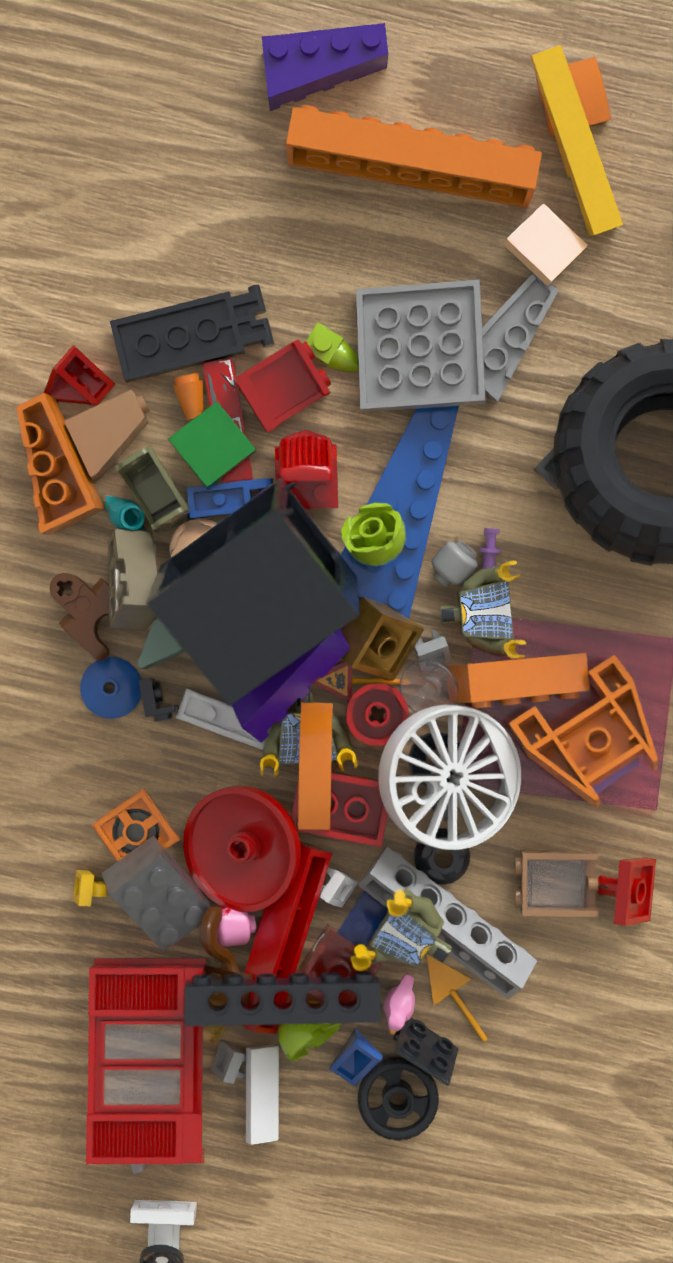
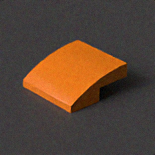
[535,57,611,135]

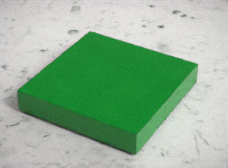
[168,401,256,489]

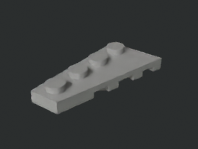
[482,273,559,404]

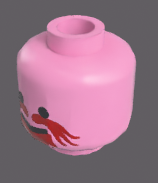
[216,906,256,947]

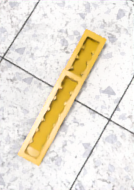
[530,45,623,236]

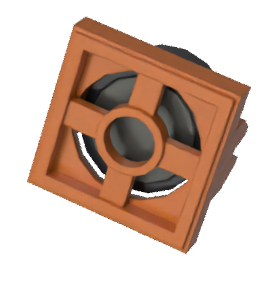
[91,788,180,862]

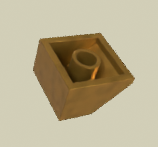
[341,596,424,681]

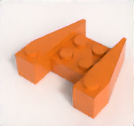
[509,655,658,809]

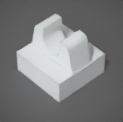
[319,868,358,908]

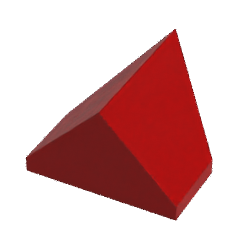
[43,345,115,406]

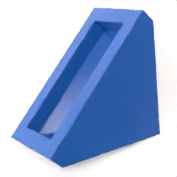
[329,1028,382,1086]

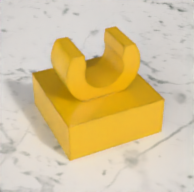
[73,870,107,907]

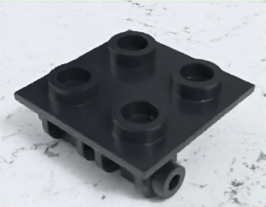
[393,1018,459,1086]

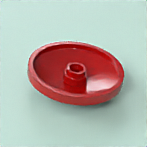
[183,785,301,912]

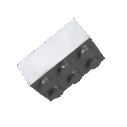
[102,836,211,952]

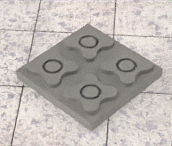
[356,279,486,412]

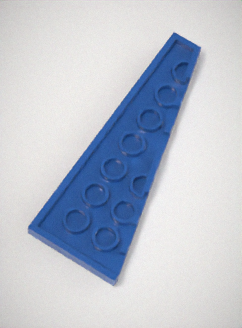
[341,406,459,618]

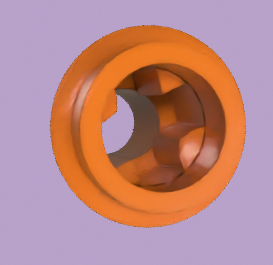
[173,373,204,420]

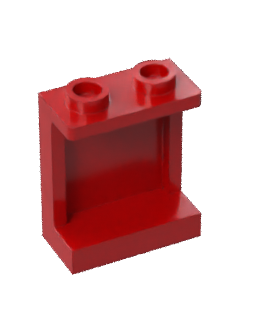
[233,339,331,433]

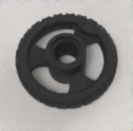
[358,1057,439,1141]

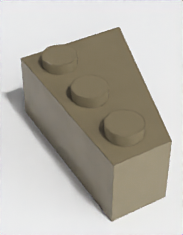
[108,529,157,630]

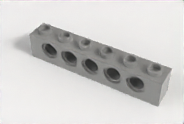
[358,847,537,999]

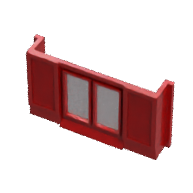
[86,958,206,1164]

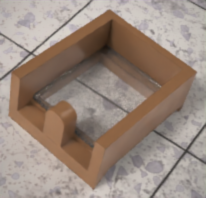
[514,850,599,917]

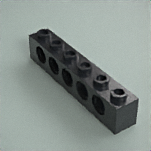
[185,972,380,1026]

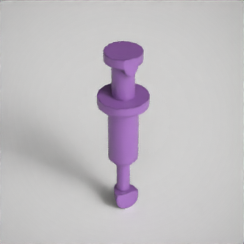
[480,528,501,569]

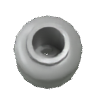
[432,540,478,587]

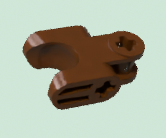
[49,573,110,662]

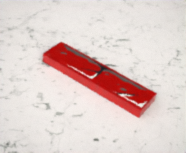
[203,358,254,483]

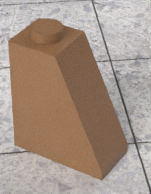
[64,389,150,481]

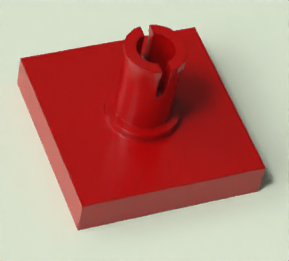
[597,857,656,926]

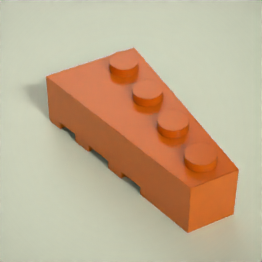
[16,393,105,535]
[448,653,590,708]

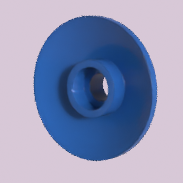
[80,657,141,719]

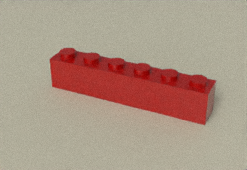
[241,841,333,1034]

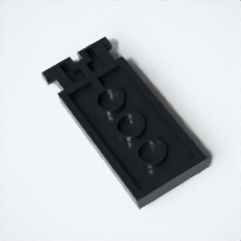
[110,285,275,383]

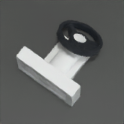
[130,1200,197,1263]

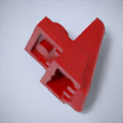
[275,430,338,509]

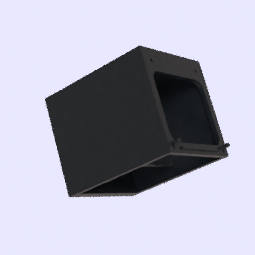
[146,478,359,706]

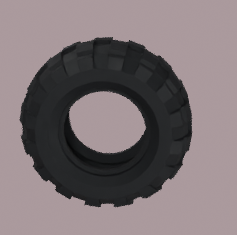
[553,339,673,566]

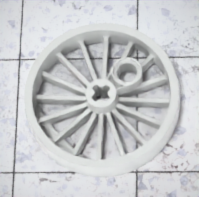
[378,705,521,850]

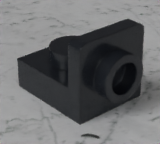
[138,678,179,722]

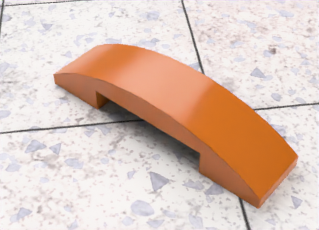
[298,702,333,830]

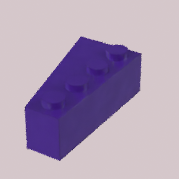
[262,23,389,111]
[231,629,350,743]

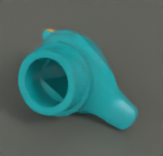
[104,495,146,531]

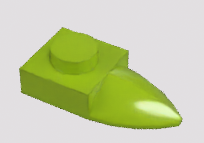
[306,322,359,372]

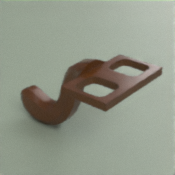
[200,907,253,1005]

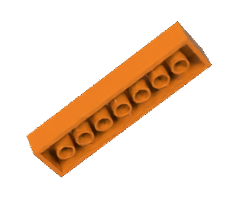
[286,105,542,208]

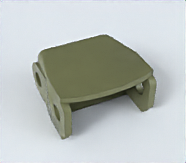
[115,446,191,533]

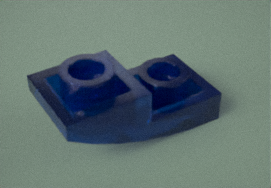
[337,890,388,946]

